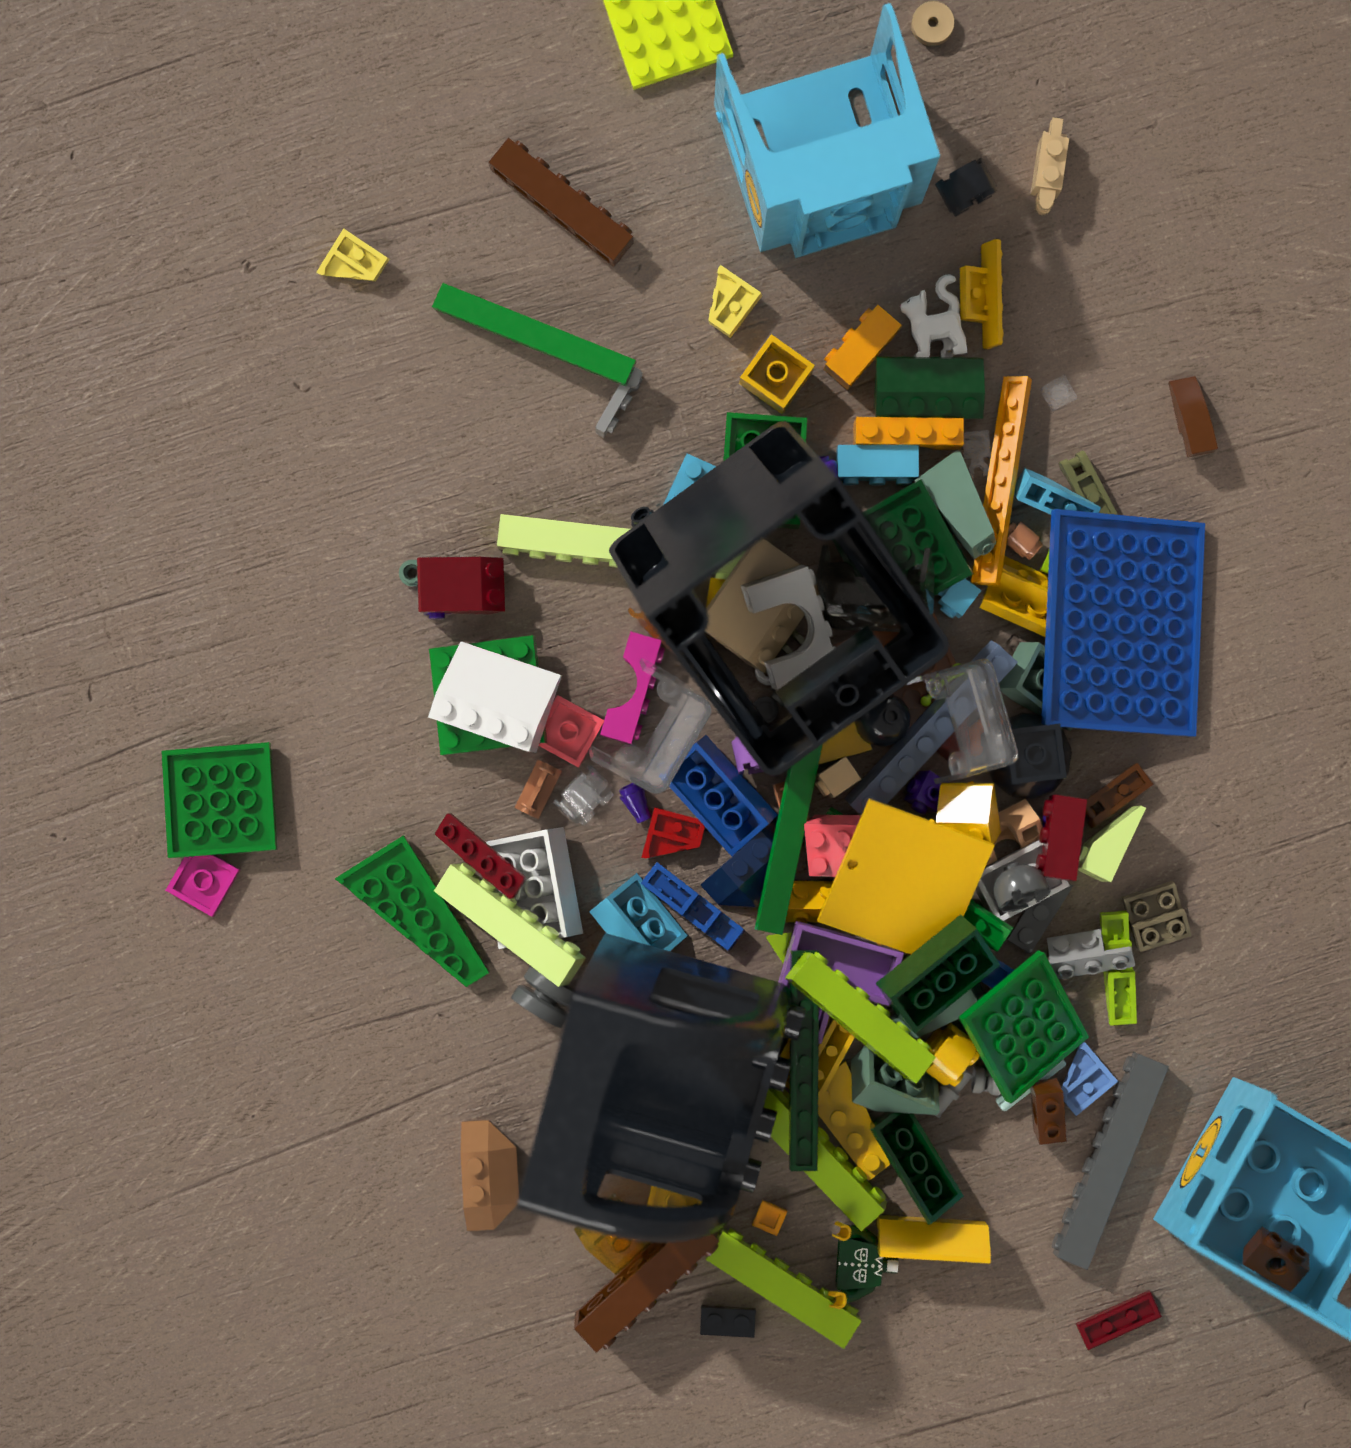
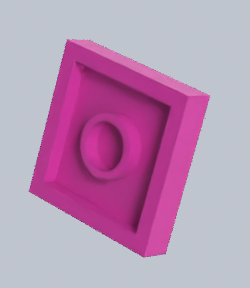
[165,855,240,917]

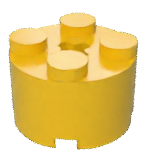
[926,1022,980,1087]

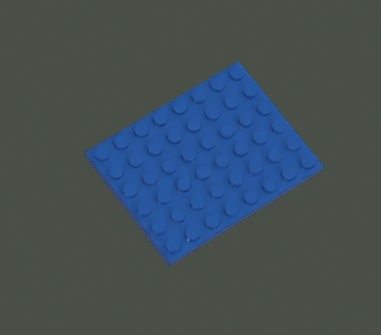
[1042,509,1205,737]

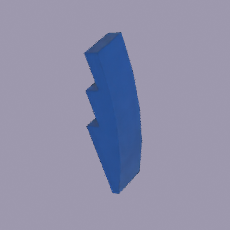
[641,862,746,952]

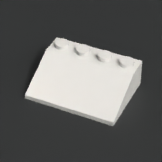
[428,642,562,753]
[486,827,583,949]

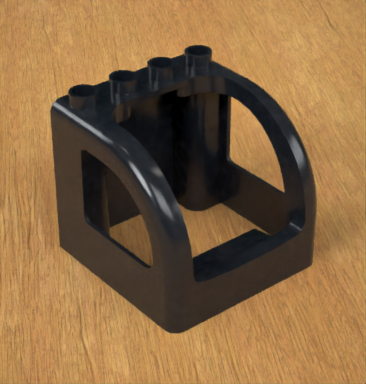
[609,421,949,775]
[516,933,806,1242]

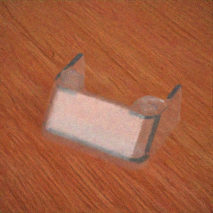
[588,658,711,794]
[907,658,1018,784]

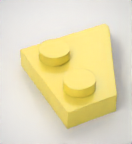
[317,229,389,281]
[708,265,762,338]

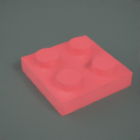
[539,695,604,768]

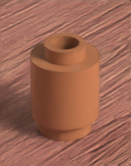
[1006,521,1043,560]

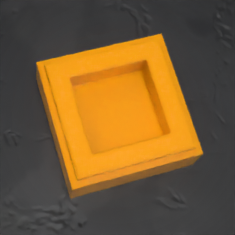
[752,1199,788,1236]

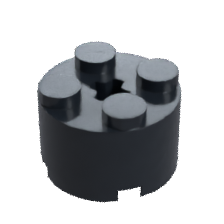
[935,157,997,217]

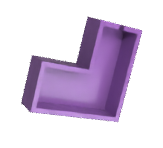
[778,921,904,1044]

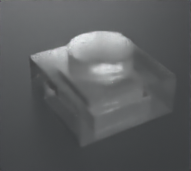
[1040,375,1078,412]

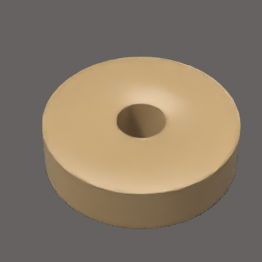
[911,1,954,46]

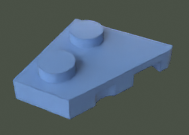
[1061,1042,1118,1116]

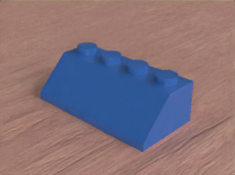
[660,735,778,857]

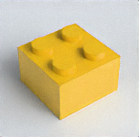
[739,334,815,414]

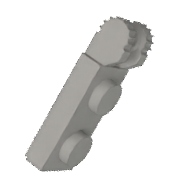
[595,367,643,438]

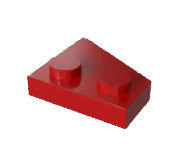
[641,807,705,859]

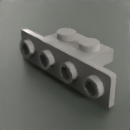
[1047,929,1135,979]

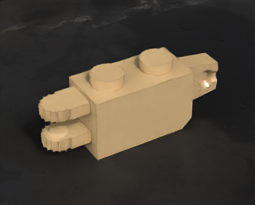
[1030,118,1069,216]

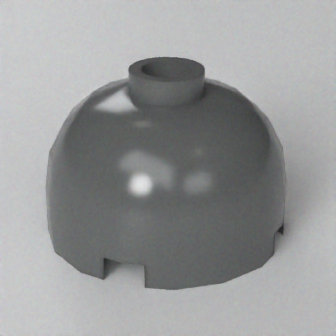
[993,862,1051,913]

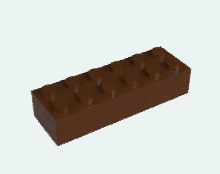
[574,1203,720,1353]

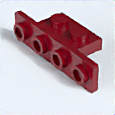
[435,813,526,899]

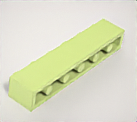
[434,863,586,987]

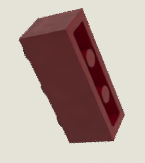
[1036,795,1087,881]

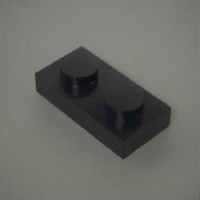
[700,1305,756,1338]

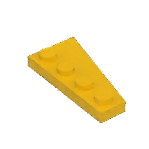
[818,1061,890,1181]

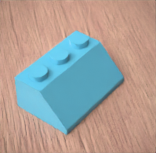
[589,873,688,951]

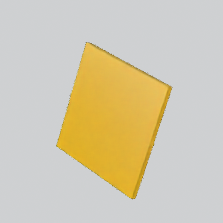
[817,799,995,954]

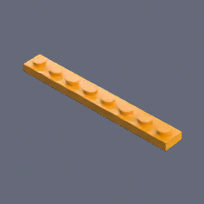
[971,376,1032,586]

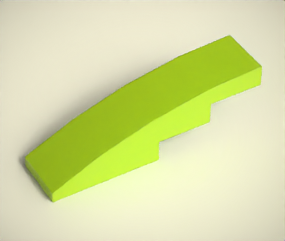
[1099,911,1137,1026]

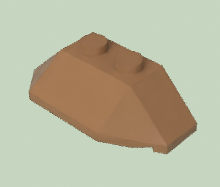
[461,1120,519,1231]

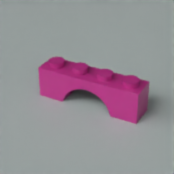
[600,631,665,745]

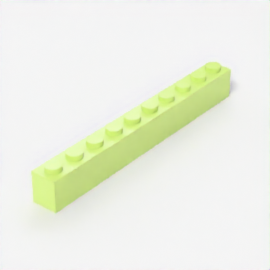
[497,514,745,580]

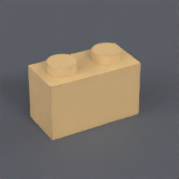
[815,757,861,799]

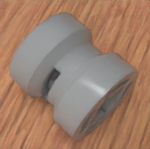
[971,1066,1000,1096]

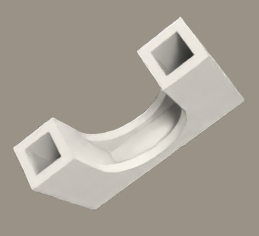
[740,565,836,690]

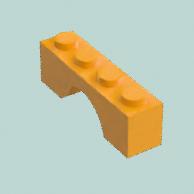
[853,417,964,450]

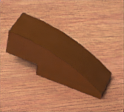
[1168,376,1218,458]

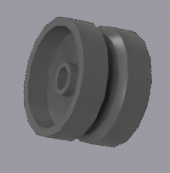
[511,965,575,1028]

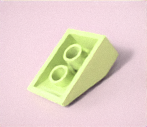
[1078,806,1146,882]

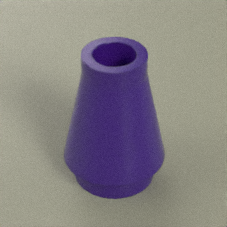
[619,781,652,823]

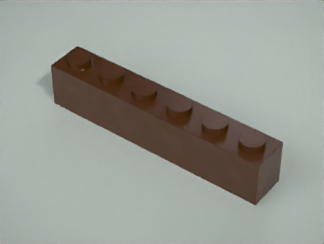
[488,138,634,267]

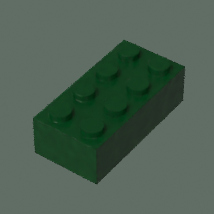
[875,914,1000,1034]

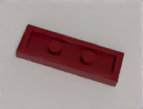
[1075,1290,1162,1350]

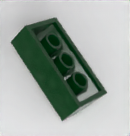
[874,357,985,419]
[870,1112,964,1225]

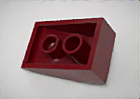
[417,557,505,615]

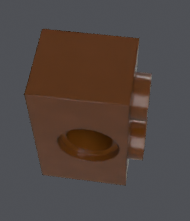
[1030,1078,1067,1145]
[1243,1226,1309,1292]

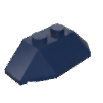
[700,815,797,907]

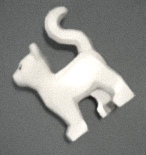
[900,274,967,357]

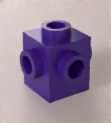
[904,770,949,814]

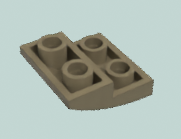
[1121,881,1192,952]

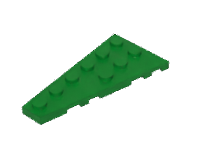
[335,835,490,987]

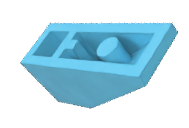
[1014,467,1101,515]

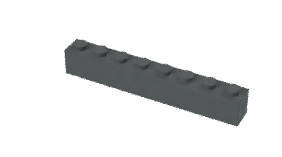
[1052,1052,1169,1270]

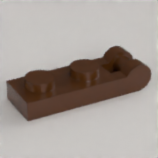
[1085,763,1154,829]

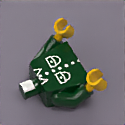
[828,1221,898,1309]

